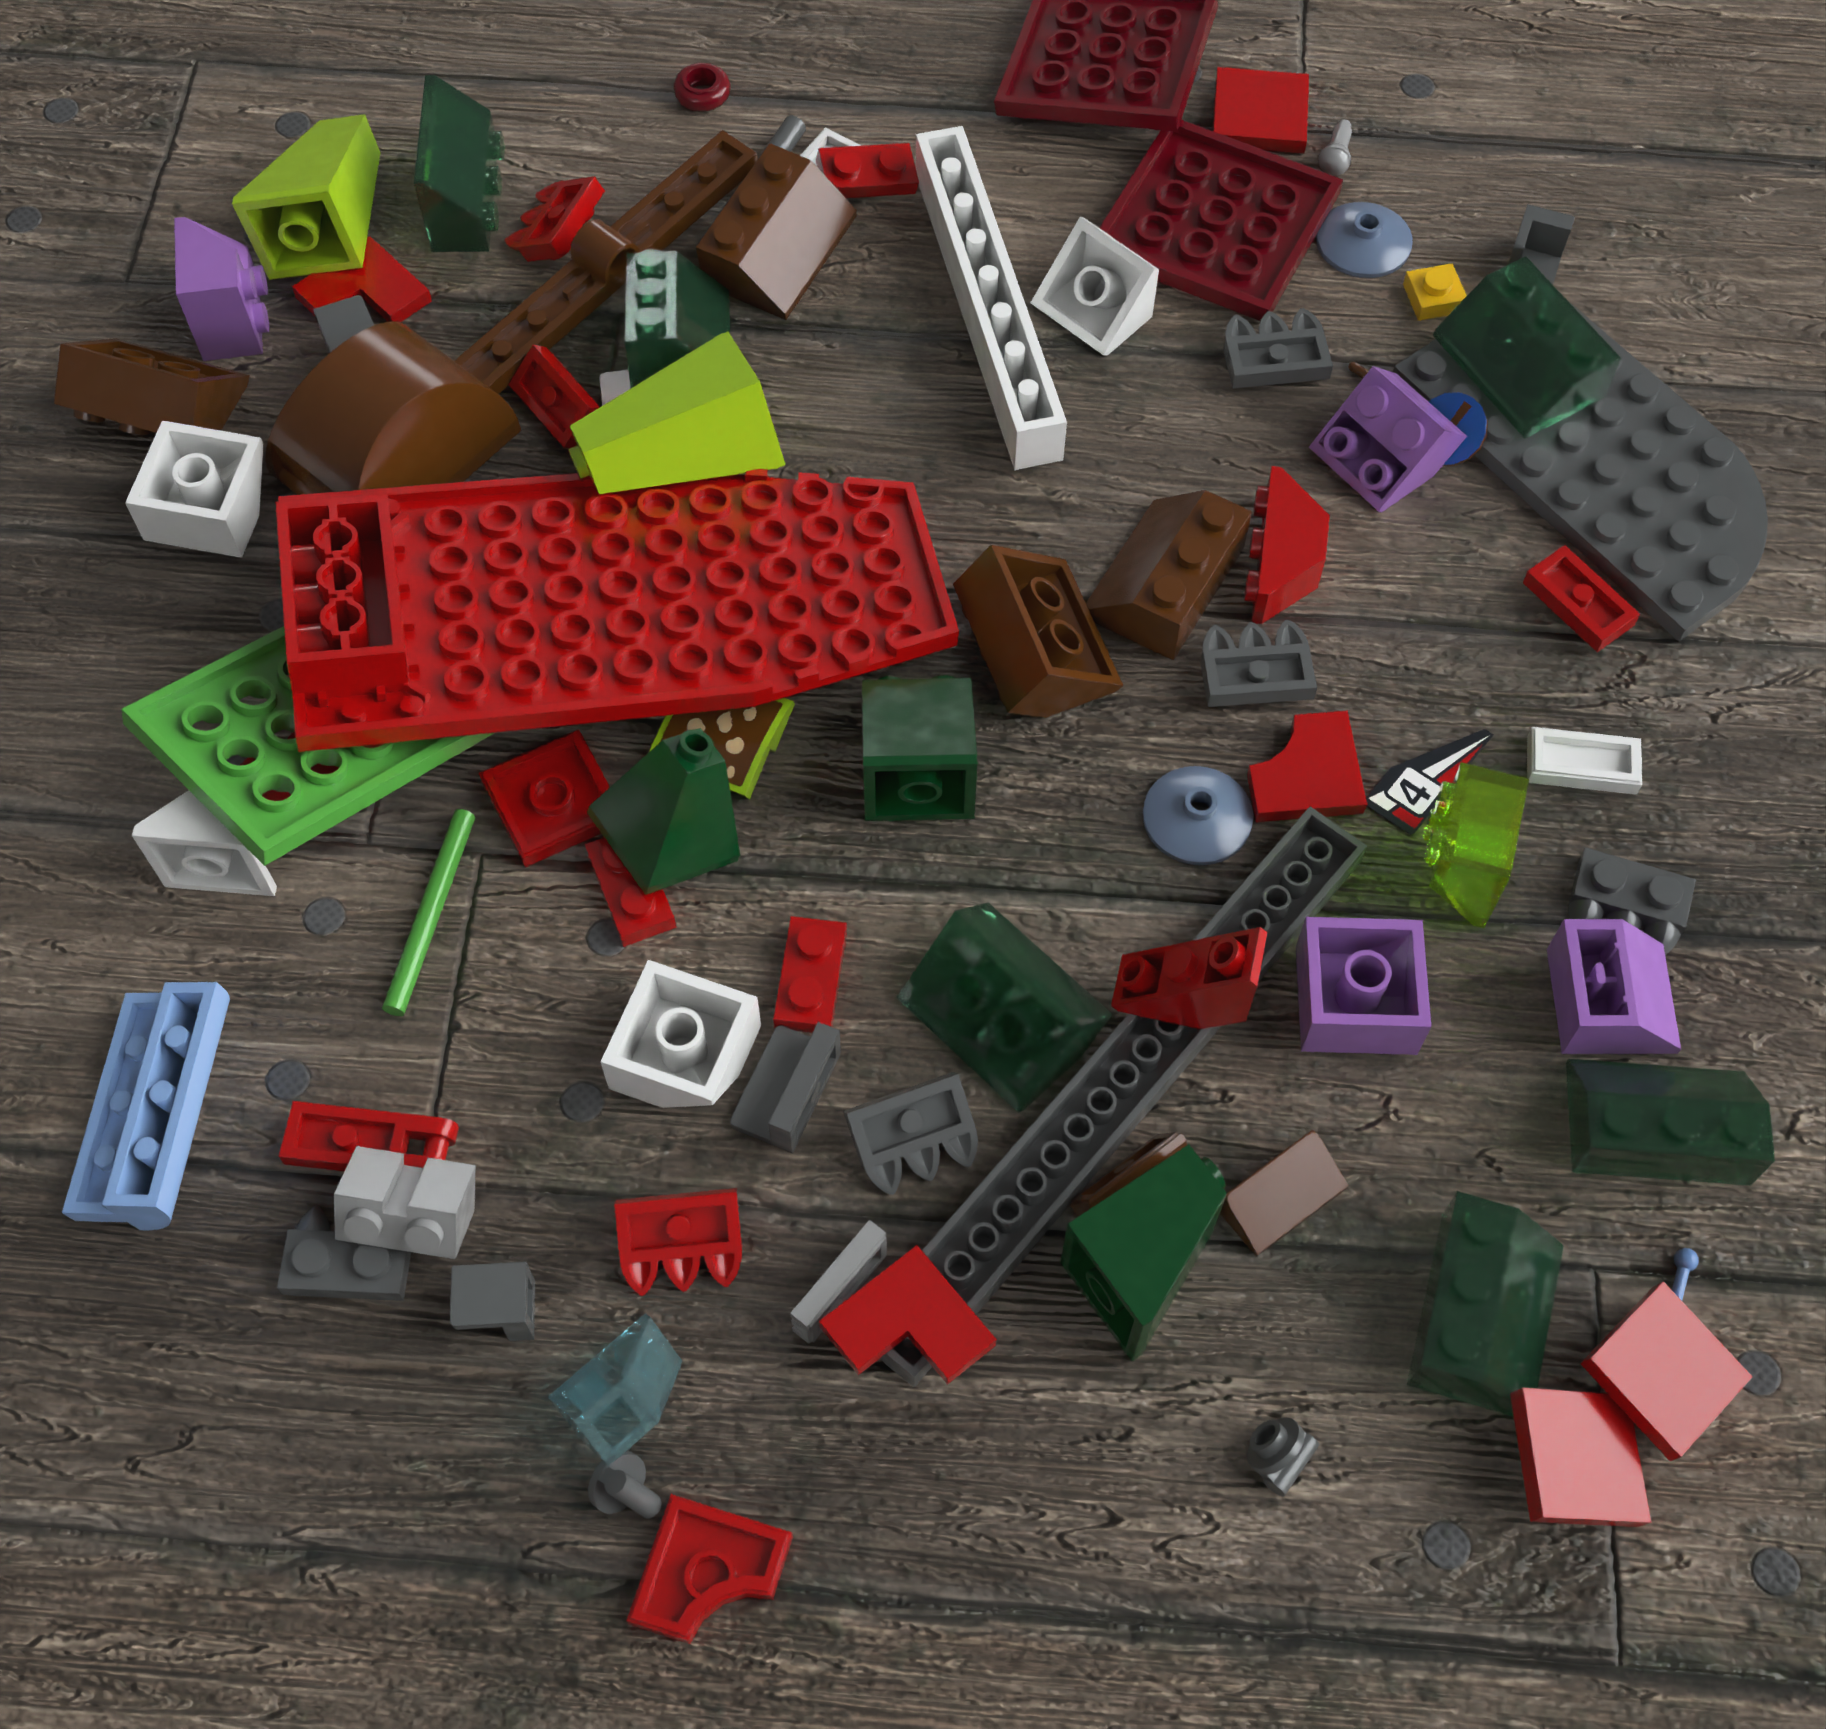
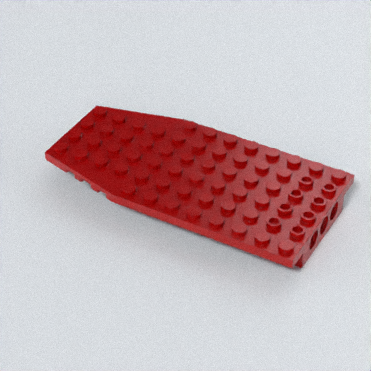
[275,469,959,752]

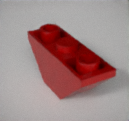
[1244,466,1330,624]
[1111,927,1267,1029]

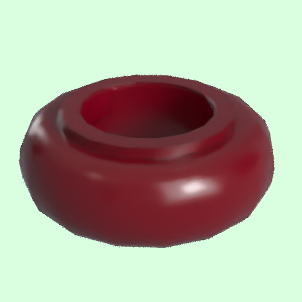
[673,62,731,112]

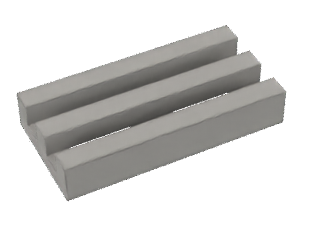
[790,1220,887,1344]

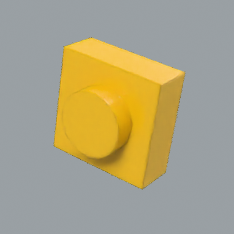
[1403,263,1468,321]

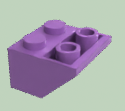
[1309,366,1467,512]
[1547,919,1681,1054]

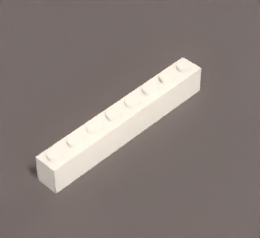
[916,126,1067,470]

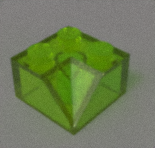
[1423,762,1529,928]

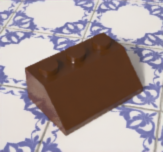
[696,143,857,320]
[54,338,250,435]
[1086,490,1252,661]
[953,545,1123,718]

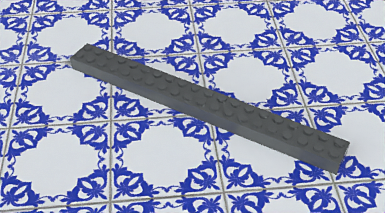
[880,807,1367,1388]

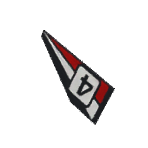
[1366,729,1494,836]

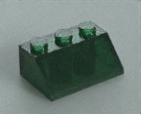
[414,75,505,252]
[625,249,731,388]
[1433,256,1621,439]
[896,902,1112,1112]
[1566,1059,1775,1186]
[1407,1191,1564,1417]

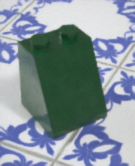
[862,675,978,821]
[1060,1144,1227,1361]

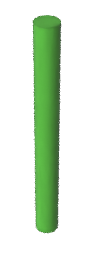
[382,809,476,1016]

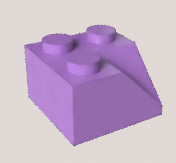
[174,217,270,361]
[1296,917,1431,1055]

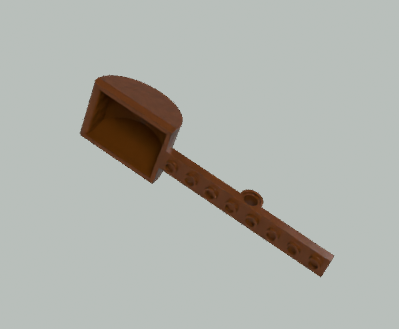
[265,130,758,495]

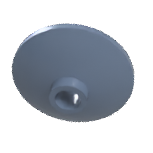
[1316,202,1413,278]
[1143,766,1253,865]

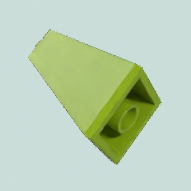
[232,114,381,280]
[568,331,786,494]

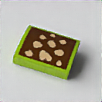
[649,698,795,799]

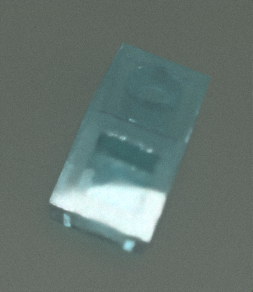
[548,1313,683,1467]

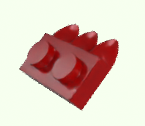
[505,176,605,262]
[614,1188,743,1296]

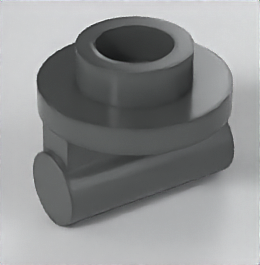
[1247,1417,1319,1497]
[588,1450,662,1519]

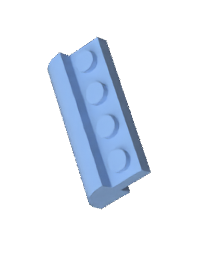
[62,982,230,1231]

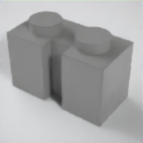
[334,1146,476,1259]

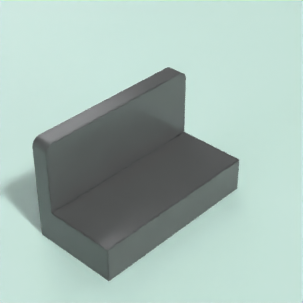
[730,1022,841,1153]

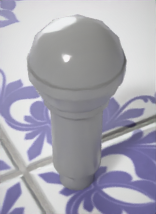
[1318,119,1352,176]

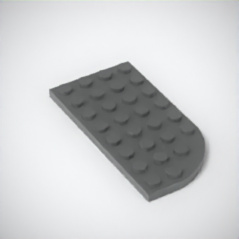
[1393,274,1768,641]

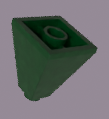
[587,728,740,895]

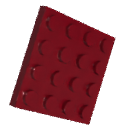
[994,0,1218,131]
[1100,120,1343,321]

